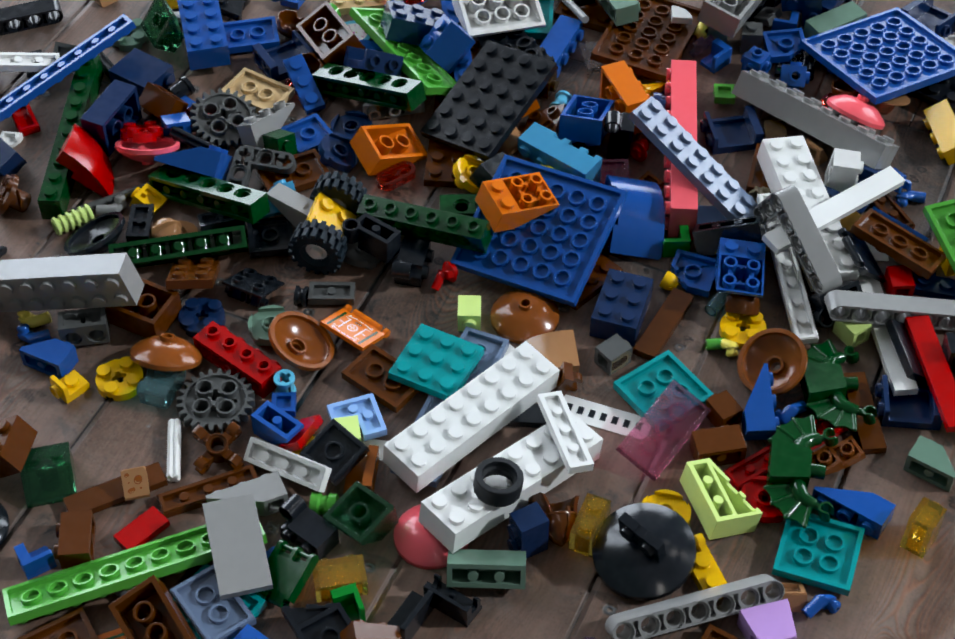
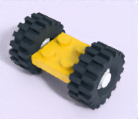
[288,171,369,275]

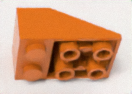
[475,172,560,233]

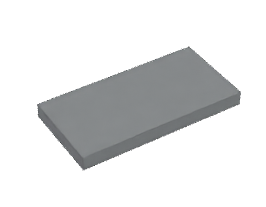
[202,493,273,600]

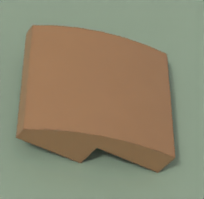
[526,329,580,372]

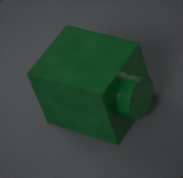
[263,129,298,155]

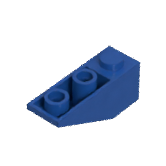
[741,363,780,441]
[812,486,896,540]

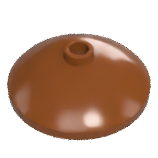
[490,289,559,344]
[268,311,334,371]
[737,328,808,396]
[130,333,202,371]

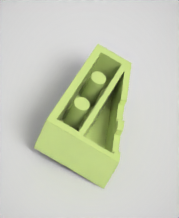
[679,458,763,540]

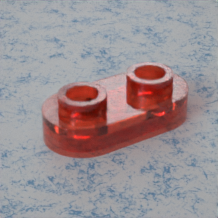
[376,161,416,191]

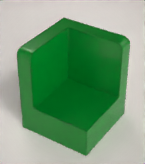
[662,225,691,257]
[330,583,366,622]

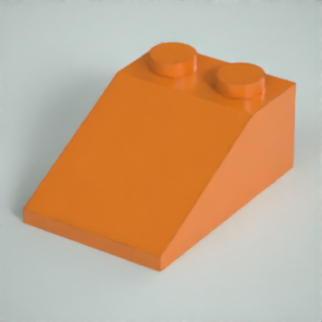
[349,123,427,176]

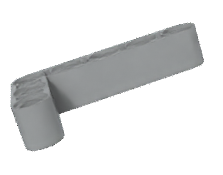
[753,185,842,295]

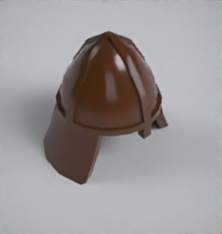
[528,492,580,547]

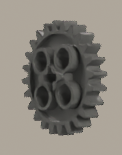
[189,88,258,151]
[176,368,256,435]

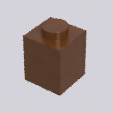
[704,390,743,427]

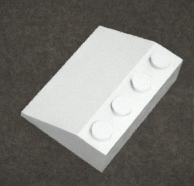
[452,0,546,38]

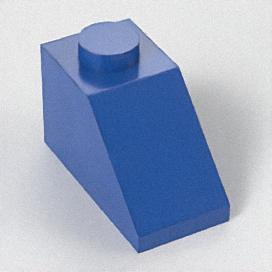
[19,338,79,379]
[251,400,304,445]

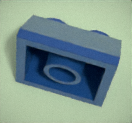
[419,14,476,74]

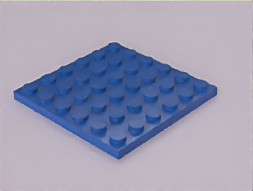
[800,7,955,105]
[450,154,628,307]

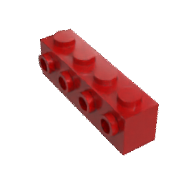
[193,321,282,399]

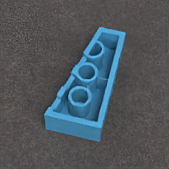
[518,122,603,183]

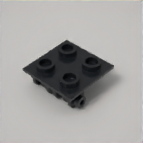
[222,268,285,308]

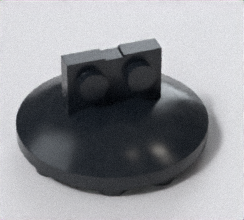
[592,503,696,601]

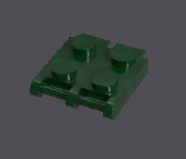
[255,539,319,608]

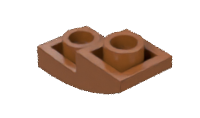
[812,435,866,475]

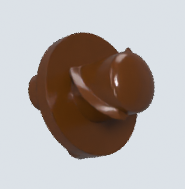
[0,174,31,216]

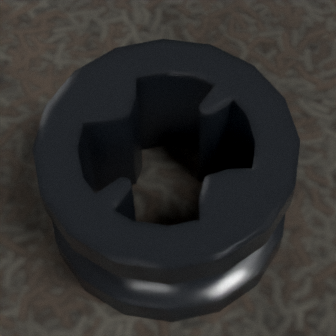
[294,285,309,307]

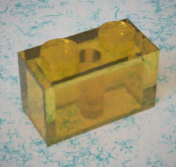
[569,493,611,558]
[900,497,947,559]
[312,554,368,603]

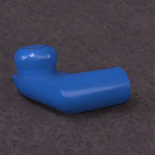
[895,190,926,207]
[17,324,51,344]
[774,400,807,424]
[801,594,841,619]

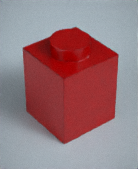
[883,265,916,296]

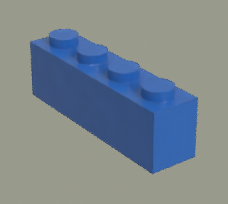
[540,15,585,78]

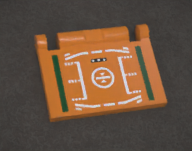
[320,304,391,351]

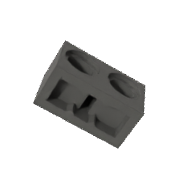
[58,307,110,346]

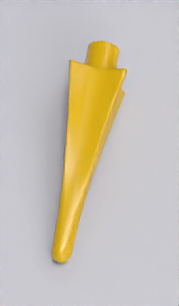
[642,80,669,97]

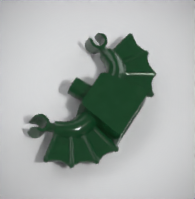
[800,339,877,432]
[763,414,838,529]

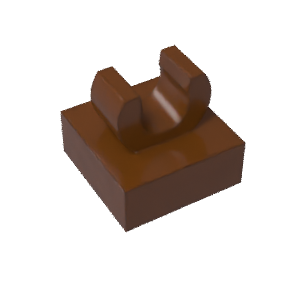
[555,362,583,396]

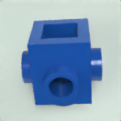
[741,46,772,73]
[779,61,810,90]

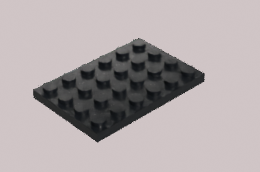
[420,40,558,160]

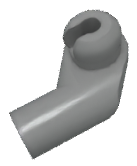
[96,194,127,215]

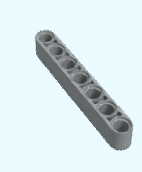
[824,290,955,331]
[605,574,785,639]

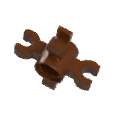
[192,421,244,475]

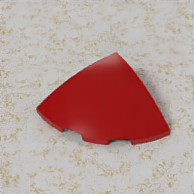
[56,123,114,197]

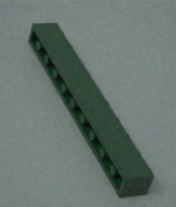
[37,55,104,219]

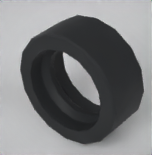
[473,457,524,507]

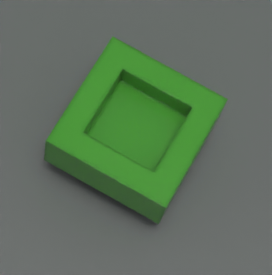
[713,83,735,104]

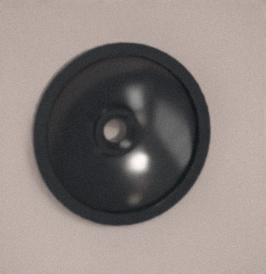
[64,212,125,256]

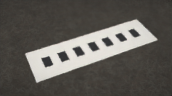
[564,394,651,442]

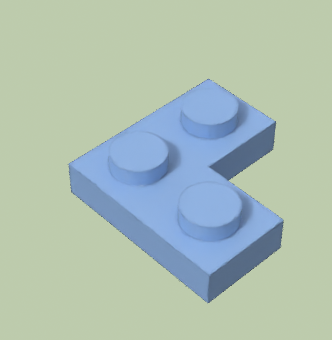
[327,393,387,441]

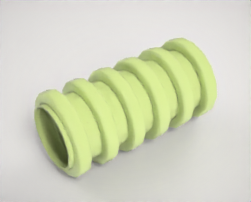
[51,203,94,236]

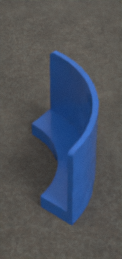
[604,175,665,260]

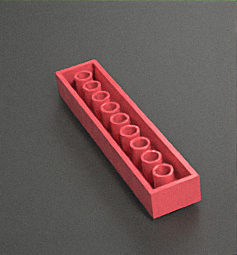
[663,60,698,240]

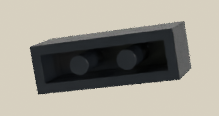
[692,215,766,258]

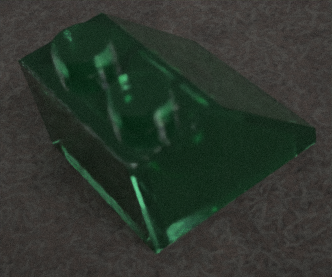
[140,0,183,53]
[20,442,77,508]
[323,480,398,545]

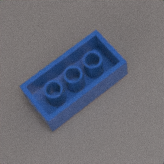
[177,0,231,71]

